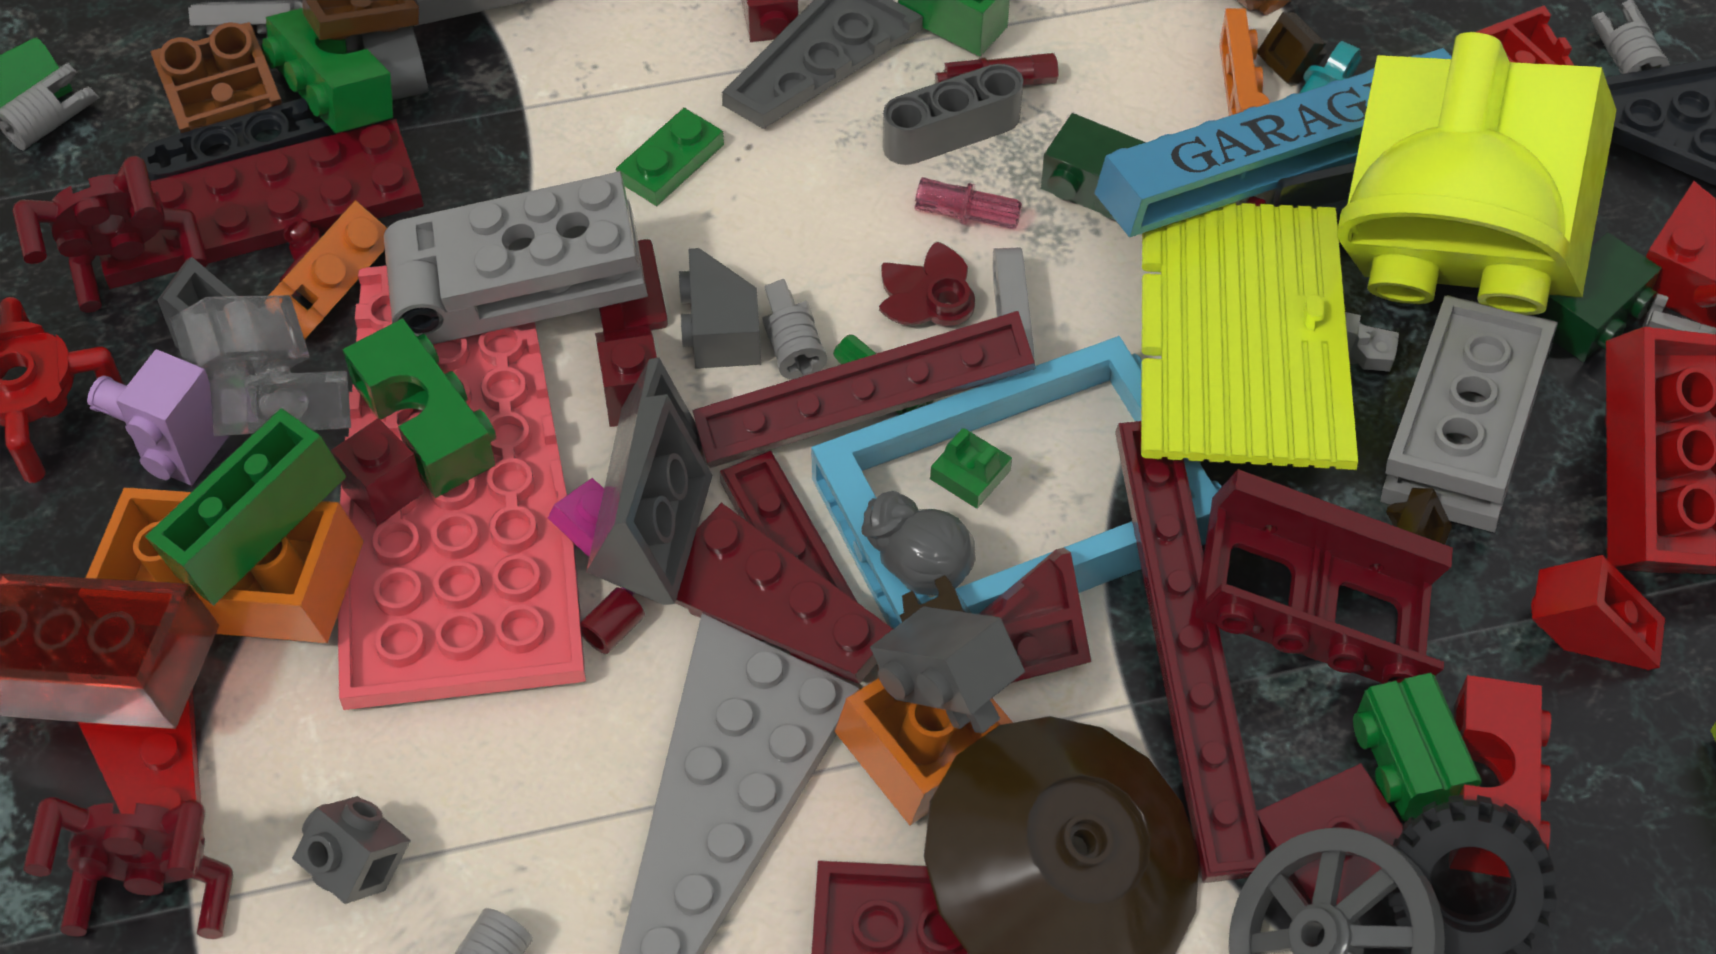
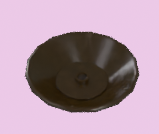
[924,716,1199,954]

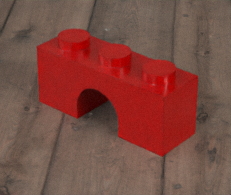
[1449,675,1551,878]

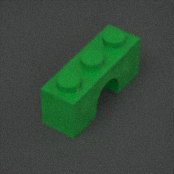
[262,8,393,133]
[343,318,497,498]

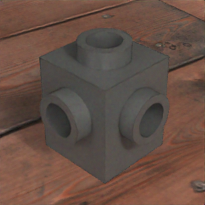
[292,796,411,904]

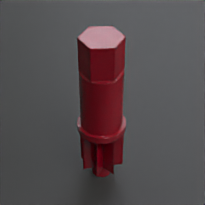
[935,53,1059,87]

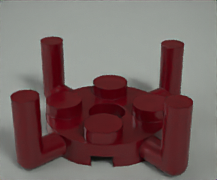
[13,156,208,313]
[23,797,233,939]

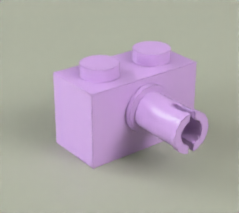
[87,349,230,486]

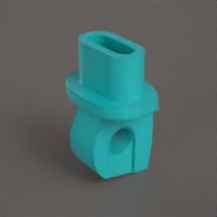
[1299,41,1361,94]

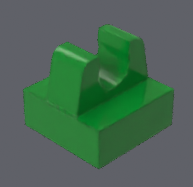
[930,428,1012,509]

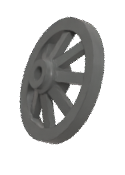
[1229,828,1445,954]

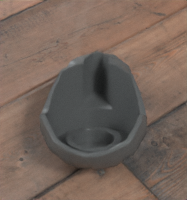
[861,491,976,595]

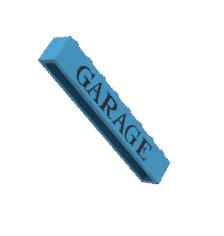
[1095,48,1452,238]

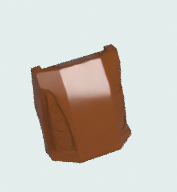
[150,21,282,133]

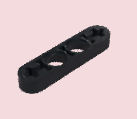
[139,98,342,181]

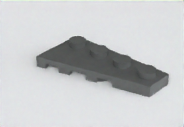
[722,0,923,129]

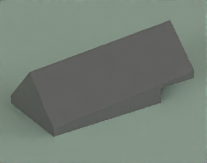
[586,358,713,605]

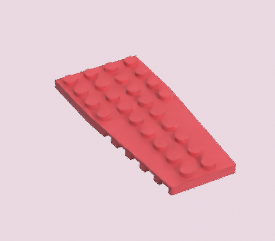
[338,266,586,710]

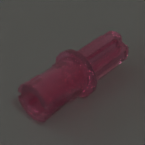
[915,177,1022,229]

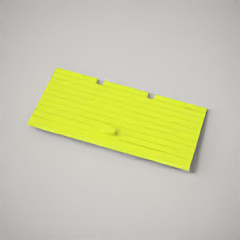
[1141,203,1358,470]

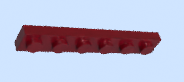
[692,311,1036,468]

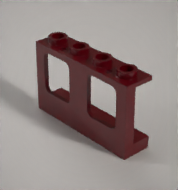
[1195,469,1453,684]

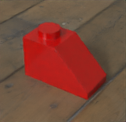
[1531,555,1665,670]

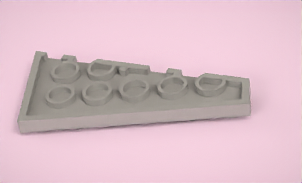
[619,613,859,954]

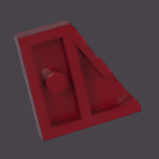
[979,548,1092,683]

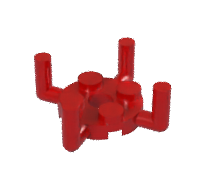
[0,297,124,483]

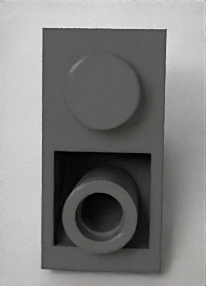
[679,248,761,369]

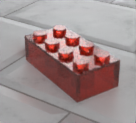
[0,573,219,729]

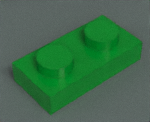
[616,107,724,207]

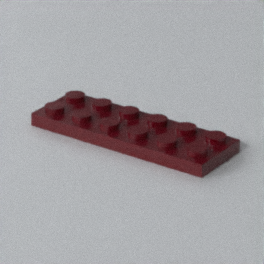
[99,119,424,289]

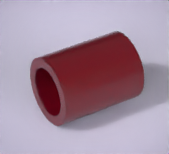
[580,587,645,654]

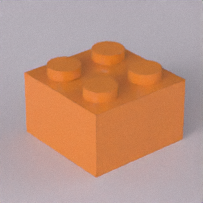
[834,678,1013,826]

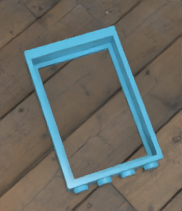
[811,336,1222,629]

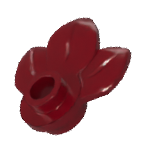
[879,242,975,326]

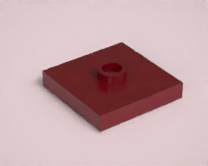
[1257,763,1403,905]

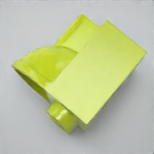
[1337,32,1617,315]

